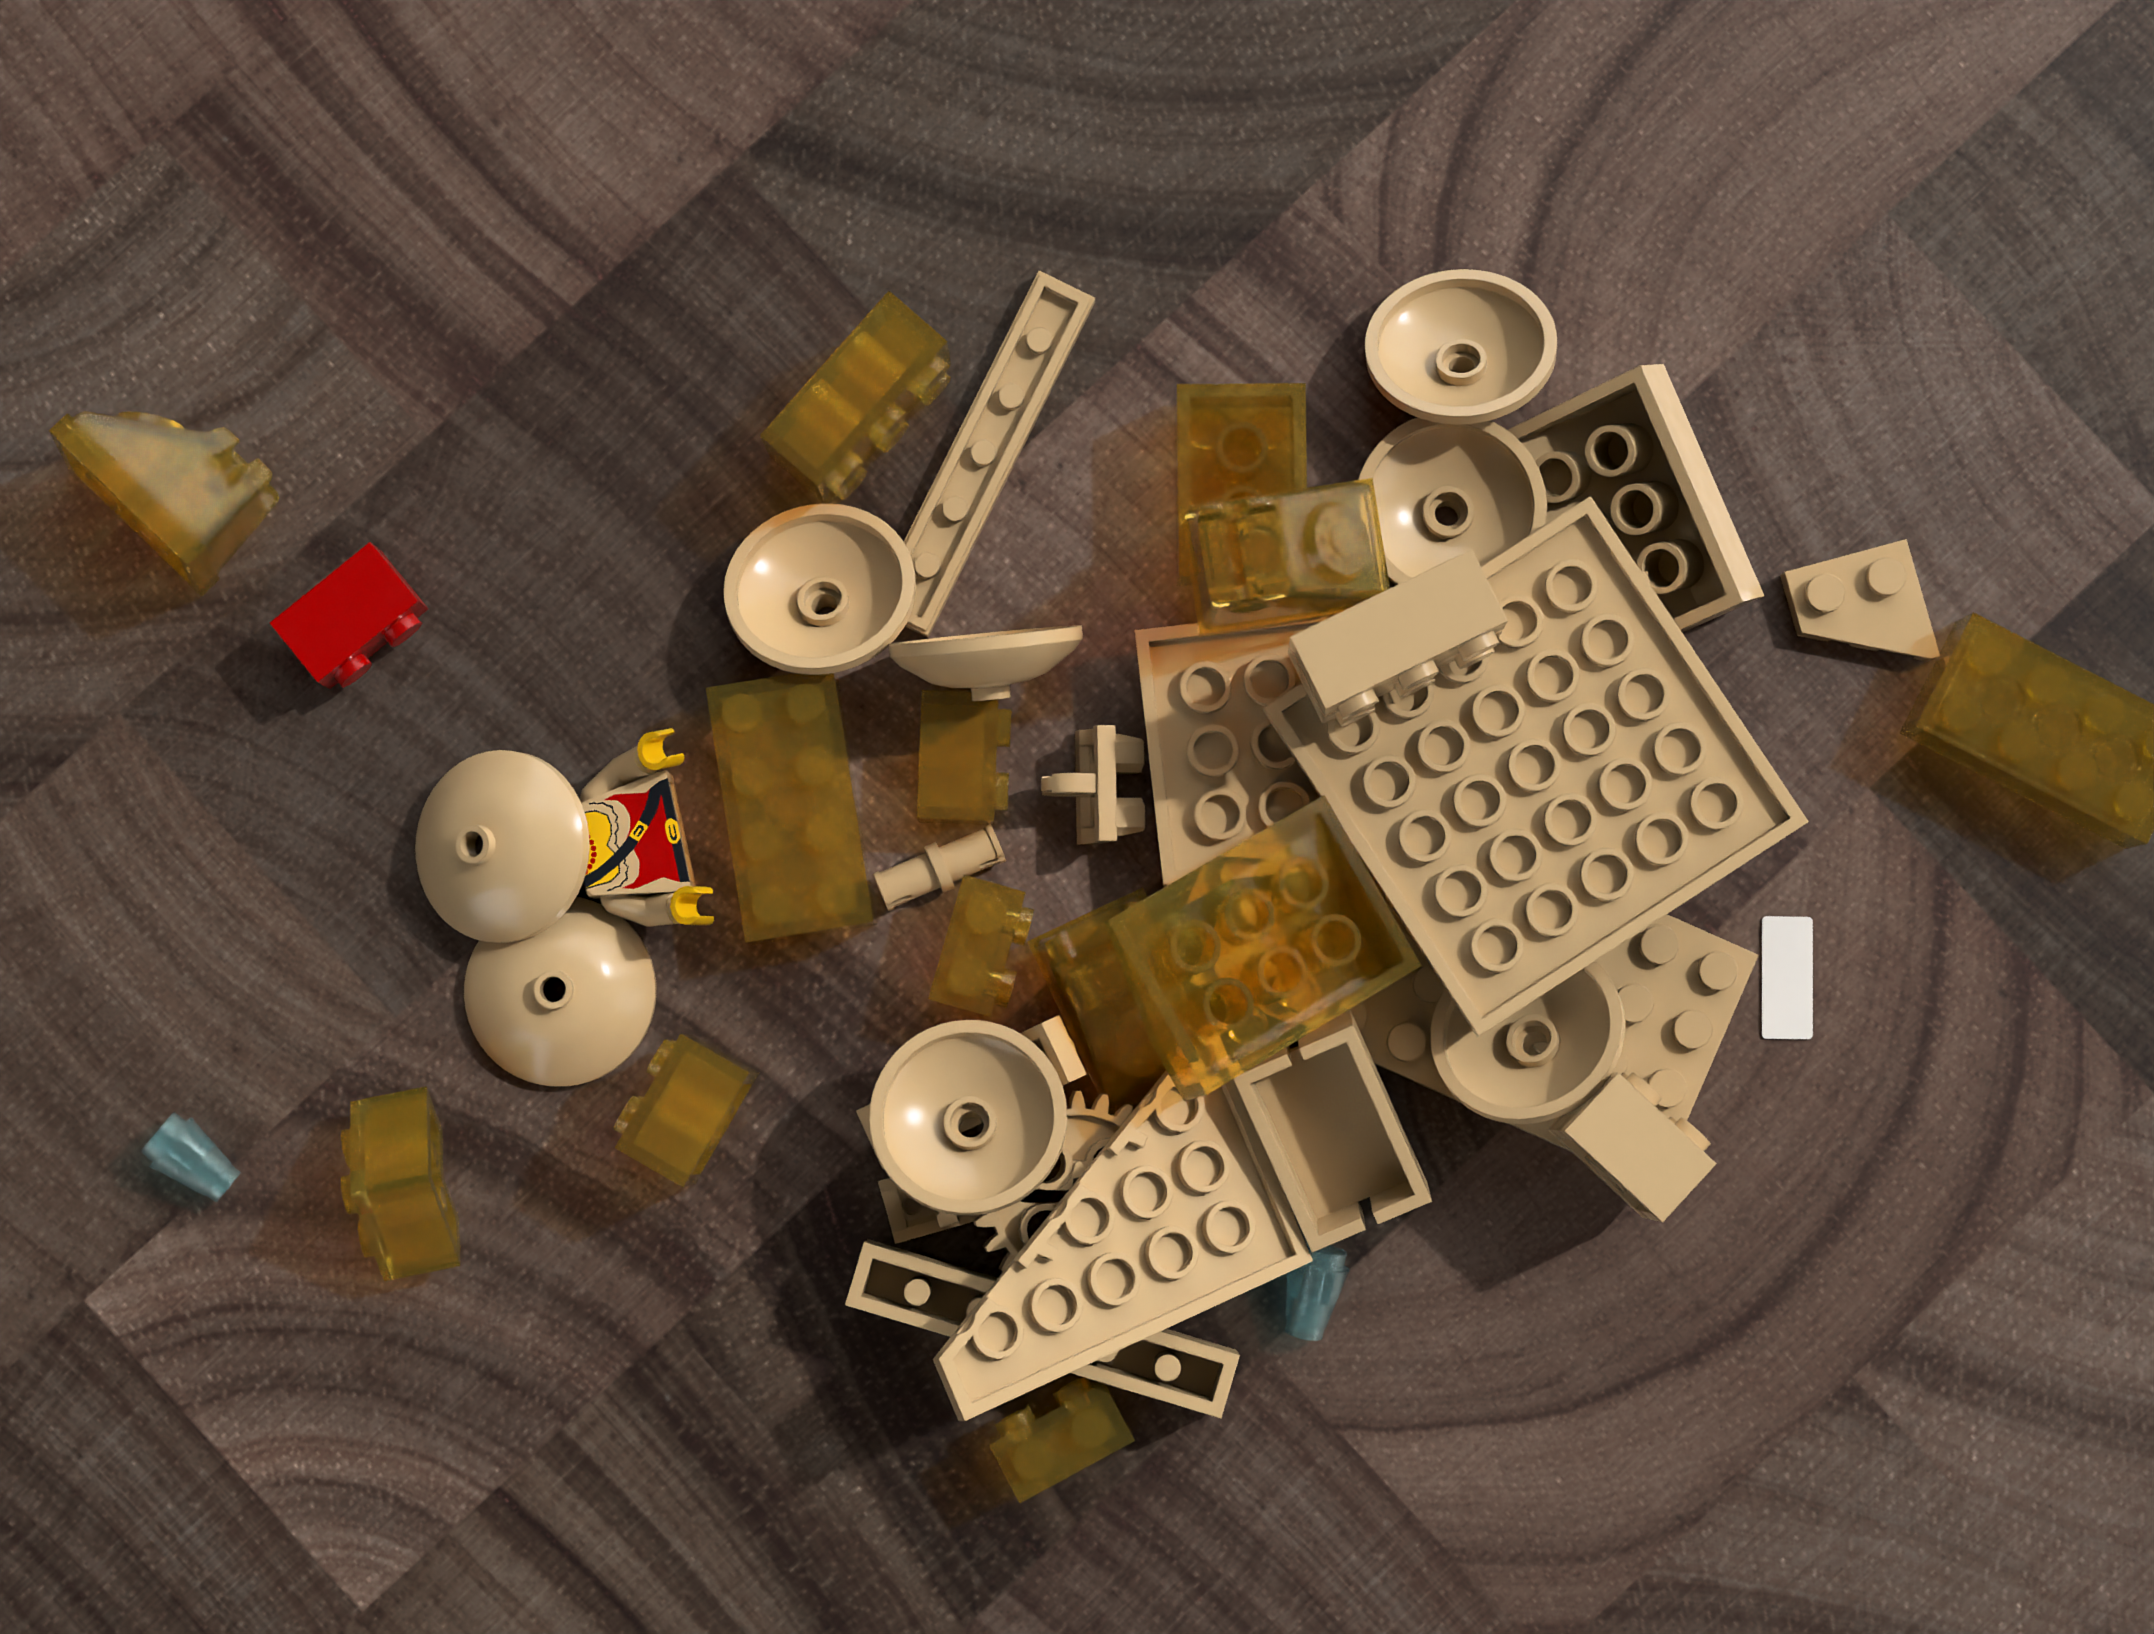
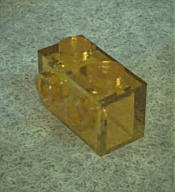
[928,875,1035,1018]
[989,1376,1135,1503]

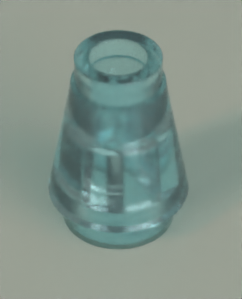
[141,1112,241,1202]
[1285,1241,1350,1341]

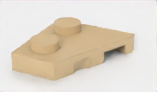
[1780,539,1940,661]

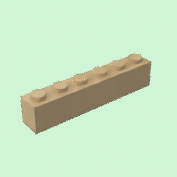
[845,1239,1240,1418]

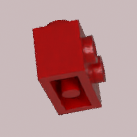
[270,542,429,689]

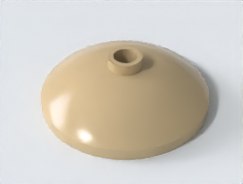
[1365,269,1557,425]
[1354,417,1547,585]
[724,504,916,675]
[889,625,1083,701]
[415,750,590,943]
[464,897,657,1087]
[1430,961,1625,1124]
[869,1020,1067,1216]

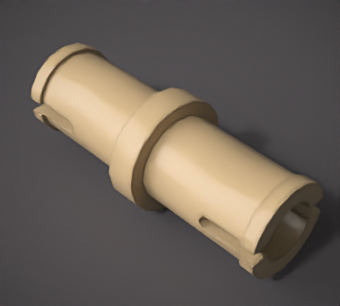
[873,824,1006,911]

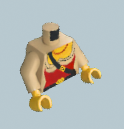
[580,728,714,927]

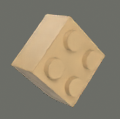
[1548,1072,1717,1222]

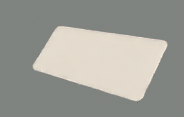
[1762,916,1813,1039]

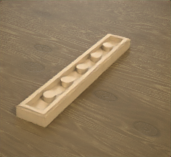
[904,271,1095,638]

